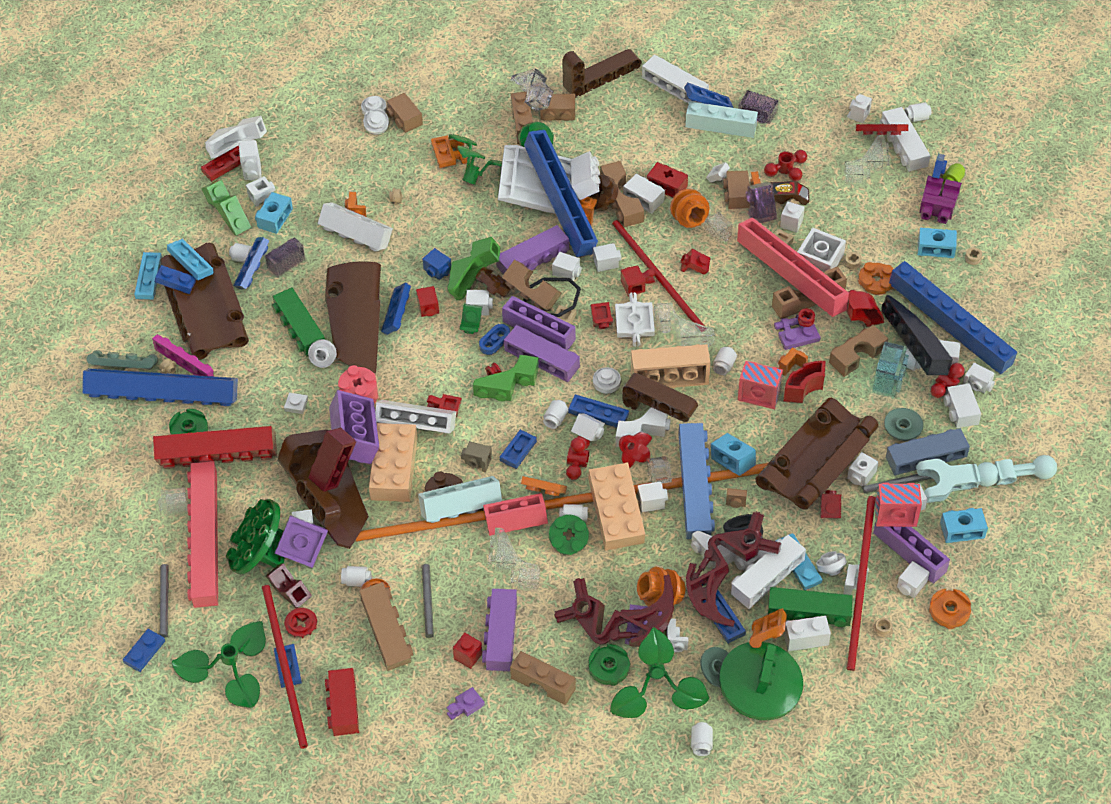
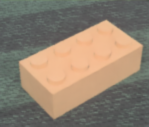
[631,344,710,388]
[369,423,417,502]
[588,463,645,551]

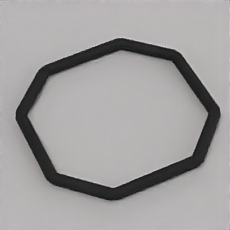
[523,277,581,317]

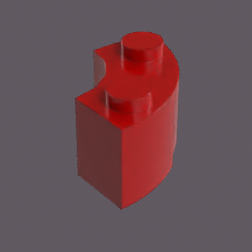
[846,290,884,327]
[783,361,826,403]

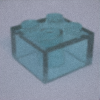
[872,341,909,398]

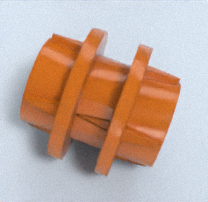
[670,188,710,228]
[637,566,686,606]

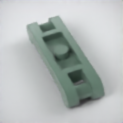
[86,350,158,369]

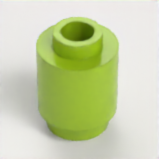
[942,163,965,184]

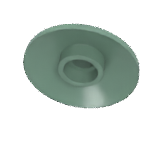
[884,408,923,441]
[700,647,728,688]

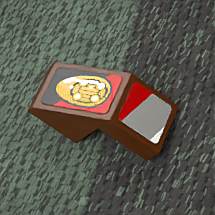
[768,181,809,205]

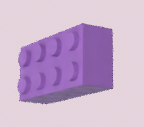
[329,390,379,464]

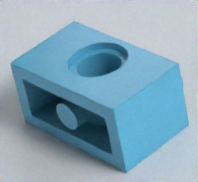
[255,192,293,234]
[917,228,957,258]
[711,433,756,476]
[940,508,988,543]

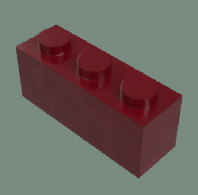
[308,427,357,492]

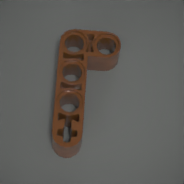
[622,373,698,422]

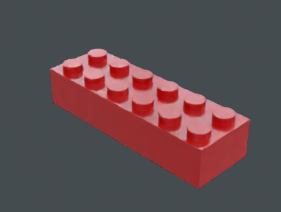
[153,426,277,469]

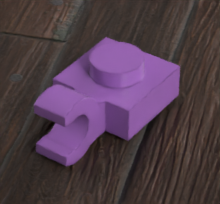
[446,687,485,720]

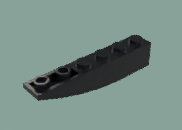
[881,295,953,375]

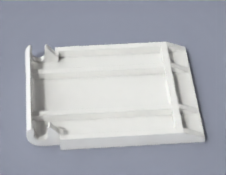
[498,145,579,214]

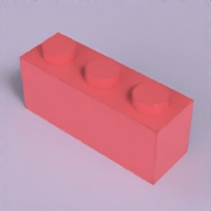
[483,493,548,536]

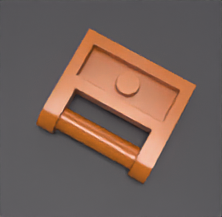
[749,608,787,648]

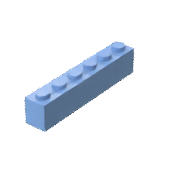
[678,423,715,539]

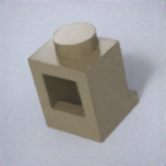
[461,441,492,472]

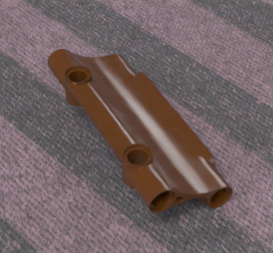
[160,243,249,360]
[755,398,879,510]

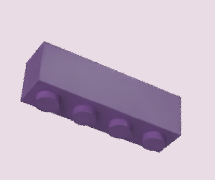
[496,225,569,275]
[502,296,576,350]
[504,325,580,382]
[873,521,950,584]
[482,589,517,671]

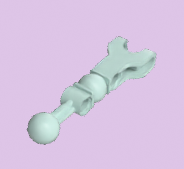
[916,455,1057,503]

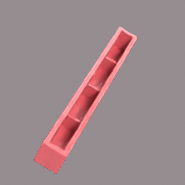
[737,217,849,317]
[187,461,218,608]

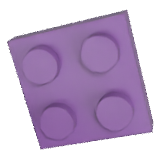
[275,515,328,568]

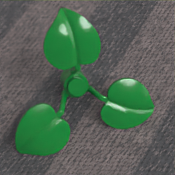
[448,134,502,185]
[172,621,266,708]
[610,627,710,718]

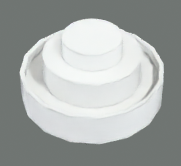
[361,96,387,115]
[363,109,389,135]
[308,339,337,368]
[593,367,621,394]
[816,551,847,576]

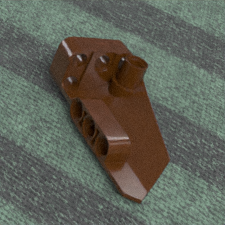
[325,261,381,373]
[278,429,369,549]

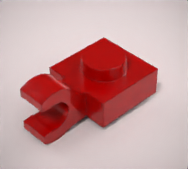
[427,394,462,417]

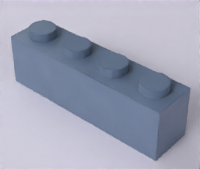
[886,428,970,476]

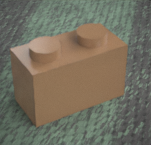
[386,93,423,133]
[540,94,575,121]
[723,170,751,209]

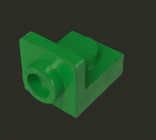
[459,304,483,334]

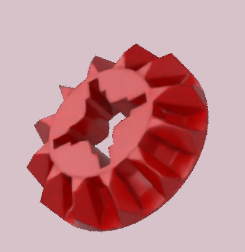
[284,608,318,638]

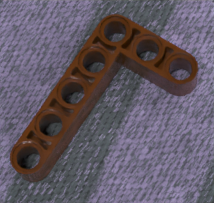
[562,49,642,98]

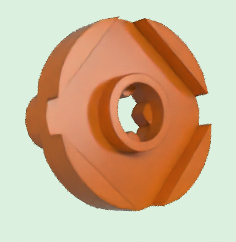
[858,262,893,295]
[929,588,971,629]

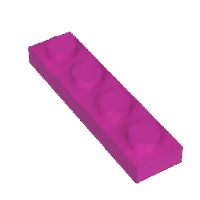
[152,334,214,376]

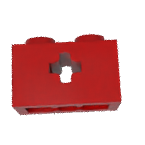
[647,162,688,198]

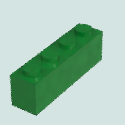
[272,287,325,357]
[768,587,853,627]

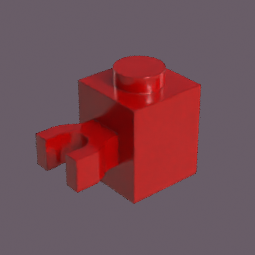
[621,265,655,297]

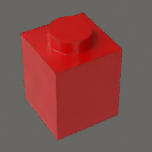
[416,286,439,317]
[453,632,483,669]

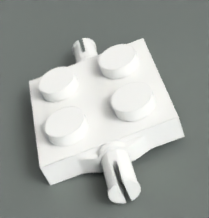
[615,292,655,347]

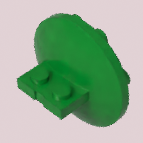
[226,499,285,575]
[719,642,803,720]

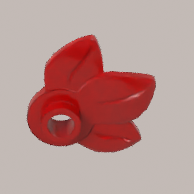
[619,432,652,468]

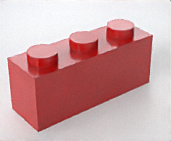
[325,668,359,736]

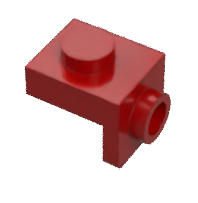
[680,248,710,274]
[590,302,613,329]
[820,490,842,519]

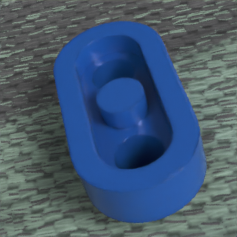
[479,324,510,355]

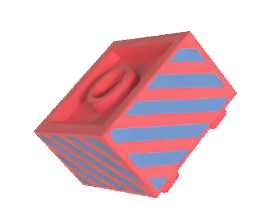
[738,361,783,410]
[875,483,922,527]

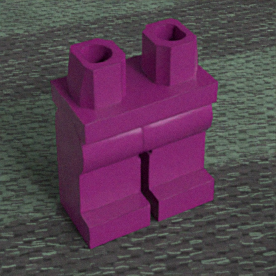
[919,175,962,224]

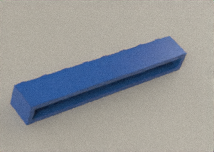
[524,130,598,257]
[889,261,1017,374]
[83,368,238,406]

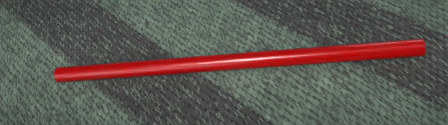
[612,220,707,333]
[847,496,876,671]
[262,585,308,749]

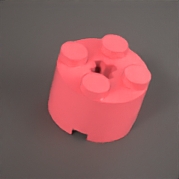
[338,365,378,404]

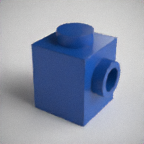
[422,248,451,280]

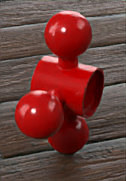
[764,150,808,181]
[930,363,965,398]
[566,436,590,480]

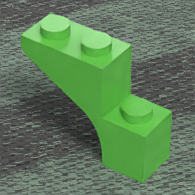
[201,180,252,236]
[448,236,501,300]
[473,355,539,401]

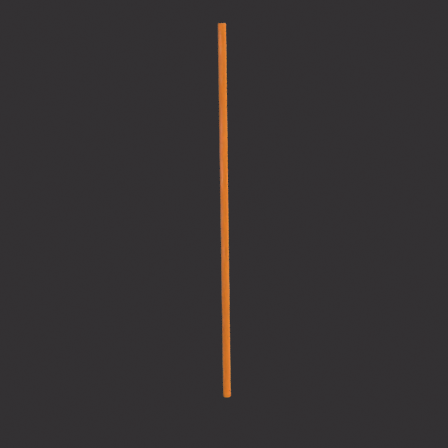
[356,463,768,542]

